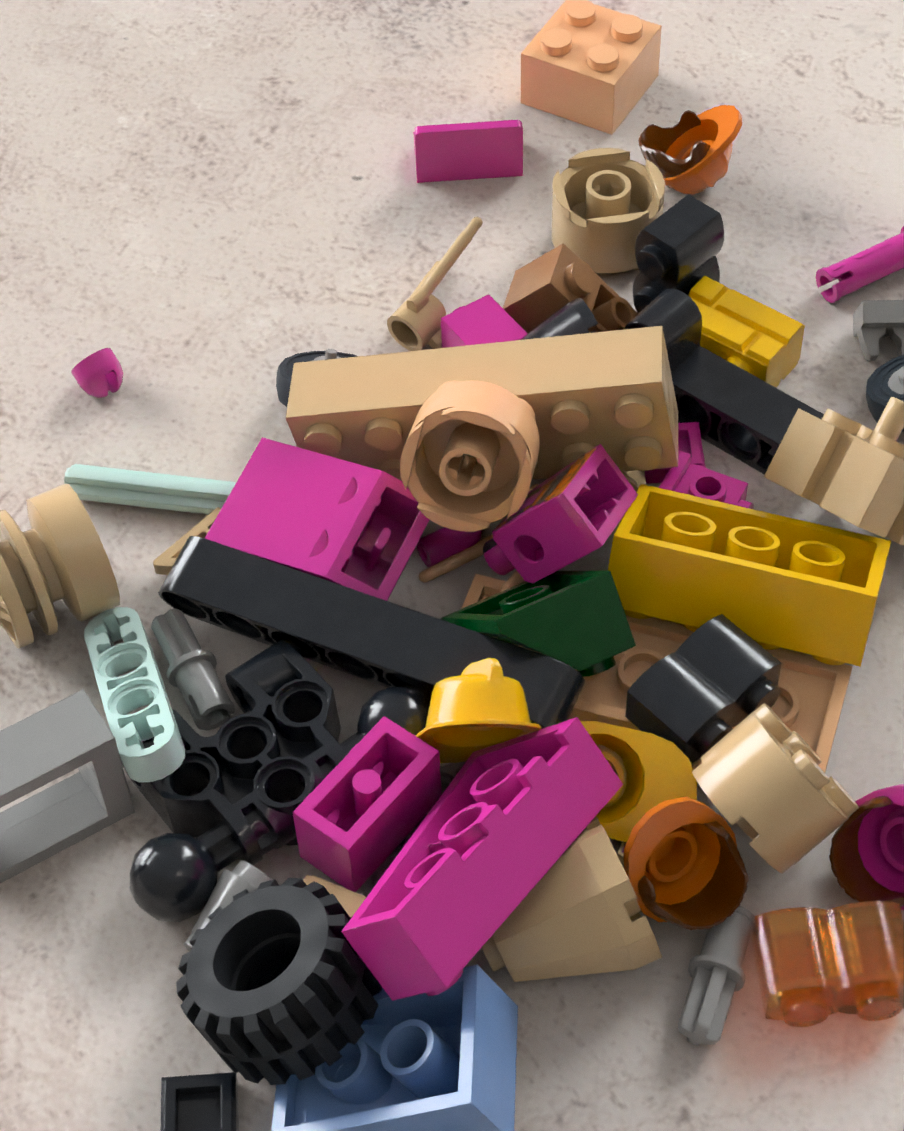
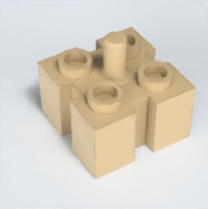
[764,397,904,546]

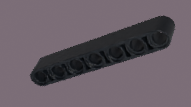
[158,536,585,729]

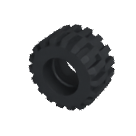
[176,878,382,1085]

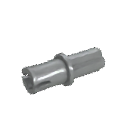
[151,609,235,730]
[678,906,757,1045]

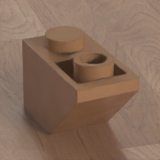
[503,243,638,333]

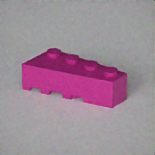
[341,717,623,1001]

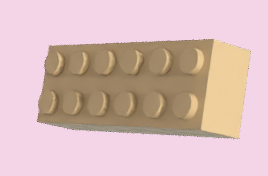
[285,326,678,481]

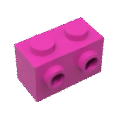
[293,716,442,892]

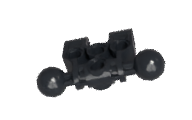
[122,639,431,922]

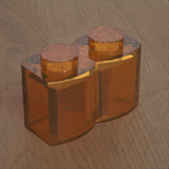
[752,901,904,1027]

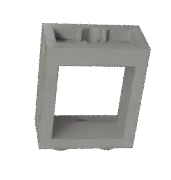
[0,689,135,883]

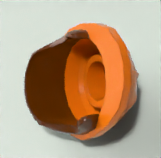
[638,105,742,195]
[624,796,749,930]

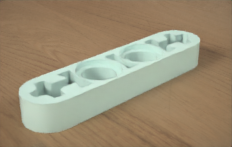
[84,607,185,782]

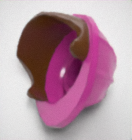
[829,784,904,911]

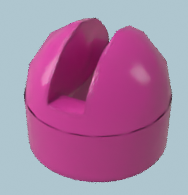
[71,348,123,398]

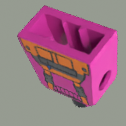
[483,444,638,584]

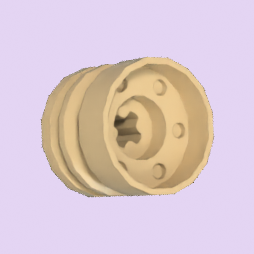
[0,484,120,649]

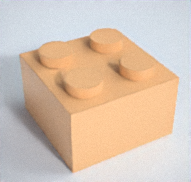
[521,0,662,135]

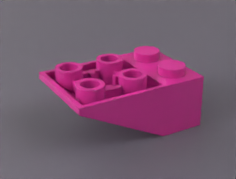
[205,437,430,601]

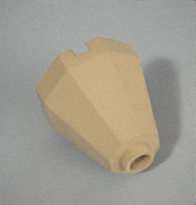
[482,816,662,982]

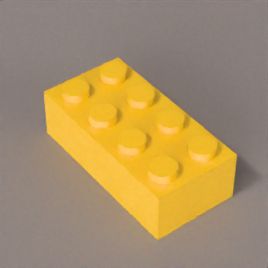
[608,484,891,667]

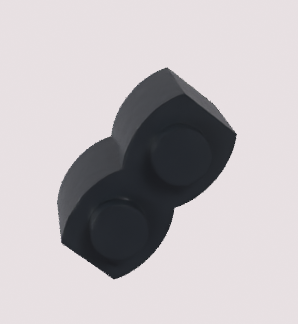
[633,194,724,314]
[625,614,782,764]

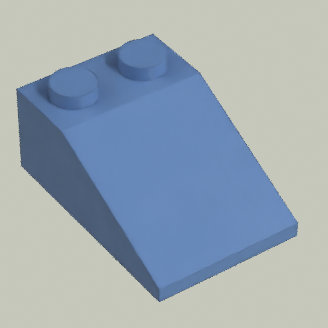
[271,964,518,1131]

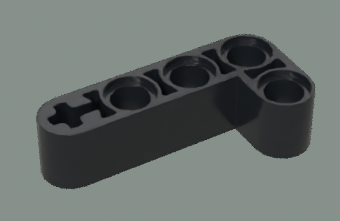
[624,288,824,475]

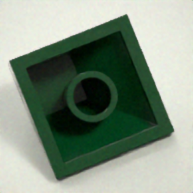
[441,571,636,677]

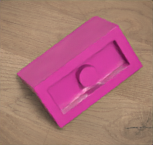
[413,120,523,183]

